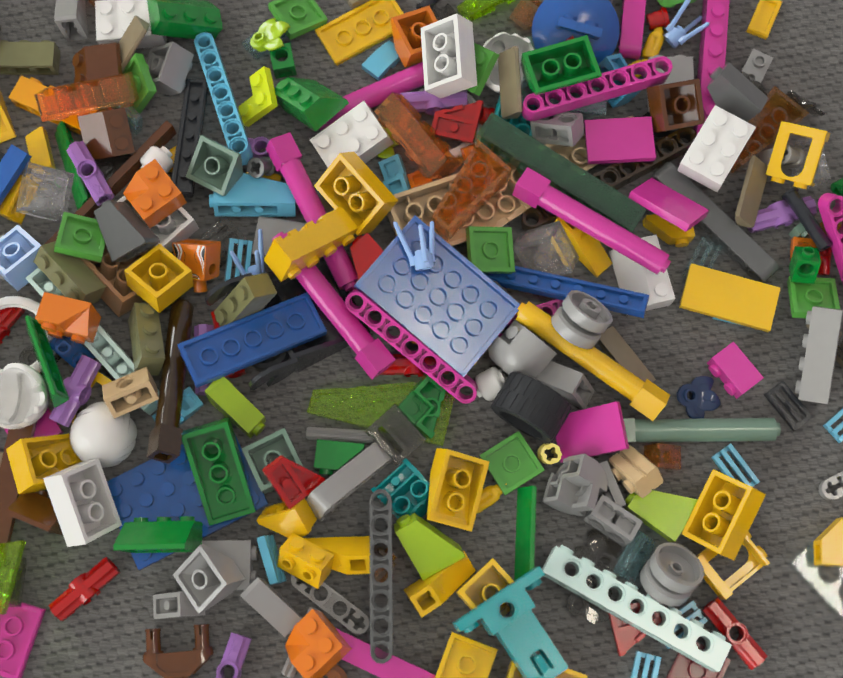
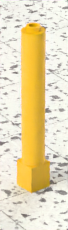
[516,301,670,421]

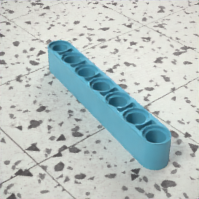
[194,32,253,165]

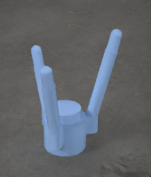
[664,0,709,48]
[393,221,436,271]
[230,229,266,275]

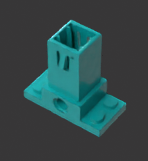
[452,566,568,678]

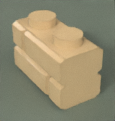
[608,444,663,498]

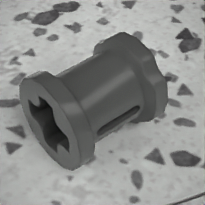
[247,156,276,178]

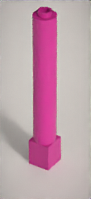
[319,62,424,131]
[266,132,358,292]
[512,167,671,275]
[272,232,396,380]

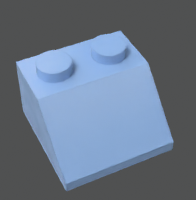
[0,225,41,291]

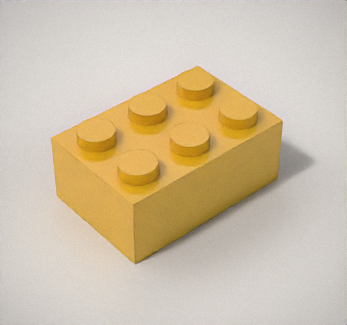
[314,152,398,236]
[682,469,766,560]

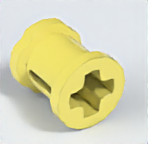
[537,443,562,465]

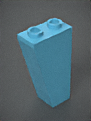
[209,173,296,217]

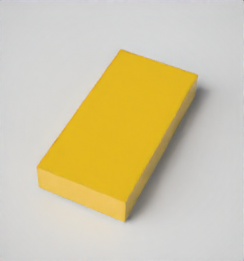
[746,0,782,40]

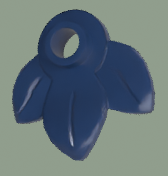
[677,376,721,419]

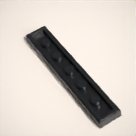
[171,79,208,198]

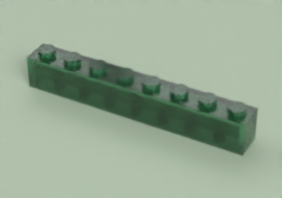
[475,113,647,233]

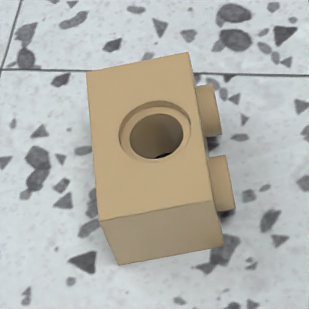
[102,366,159,419]

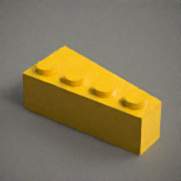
[264,206,358,282]

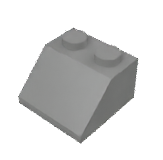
[146,42,194,96]

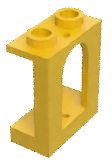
[766,121,831,190]
[696,531,770,600]

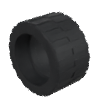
[491,372,572,443]

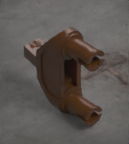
[143,624,214,678]

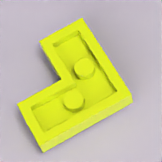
[238,66,278,127]

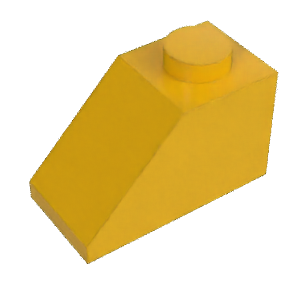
[643,214,695,247]
[256,498,317,538]

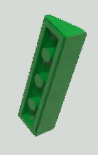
[54,121,91,210]
[25,315,69,407]
[514,486,537,581]

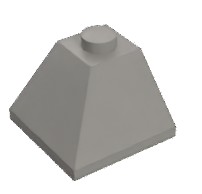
[173,544,246,614]

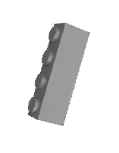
[795,306,843,404]

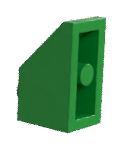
[314,439,365,476]

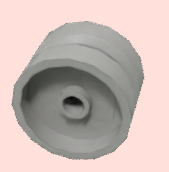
[551,290,613,349]
[640,543,704,607]

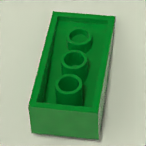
[182,417,256,526]

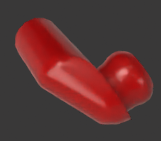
[816,247,832,275]

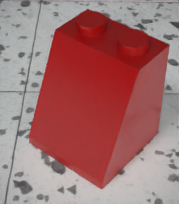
[350,232,383,313]

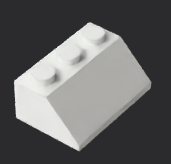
[609,234,675,311]

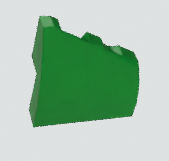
[395,374,446,439]

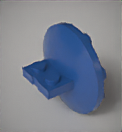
[532,0,619,64]

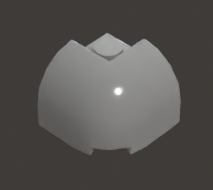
[488,320,557,377]
[542,454,608,516]

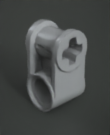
[759,145,805,172]

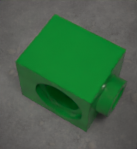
[270,43,297,79]
[789,246,821,284]

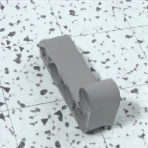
[306,441,393,522]

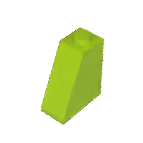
[204,377,266,439]
[624,490,698,543]
[393,513,465,580]

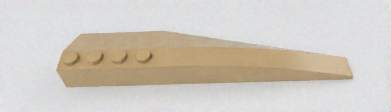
[387,115,633,247]

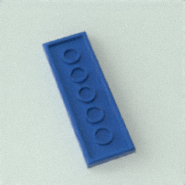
[177,292,327,388]

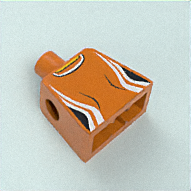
[172,239,221,293]

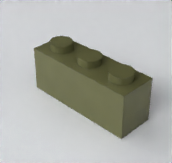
[0,40,61,75]
[33,241,106,304]
[214,273,277,327]
[128,302,165,376]

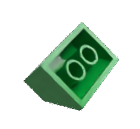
[147,0,223,40]
[521,35,602,95]
[274,77,349,131]
[113,516,203,553]

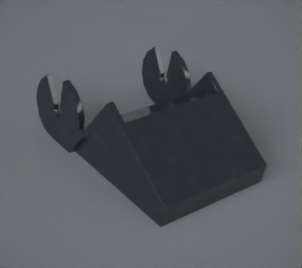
[205,257,371,391]

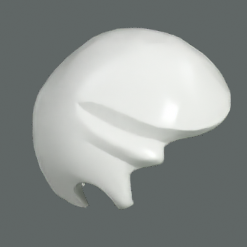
[483,32,534,93]
[0,363,48,429]
[70,402,137,468]

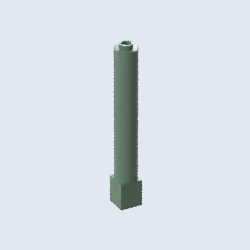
[623,418,781,443]

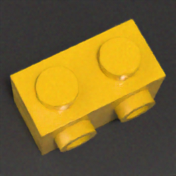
[277,533,334,589]

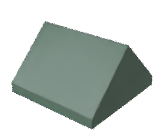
[186,135,243,196]

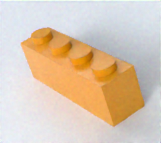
[9,75,100,135]

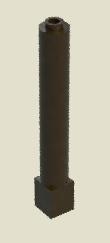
[146,299,194,464]

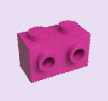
[707,341,764,399]

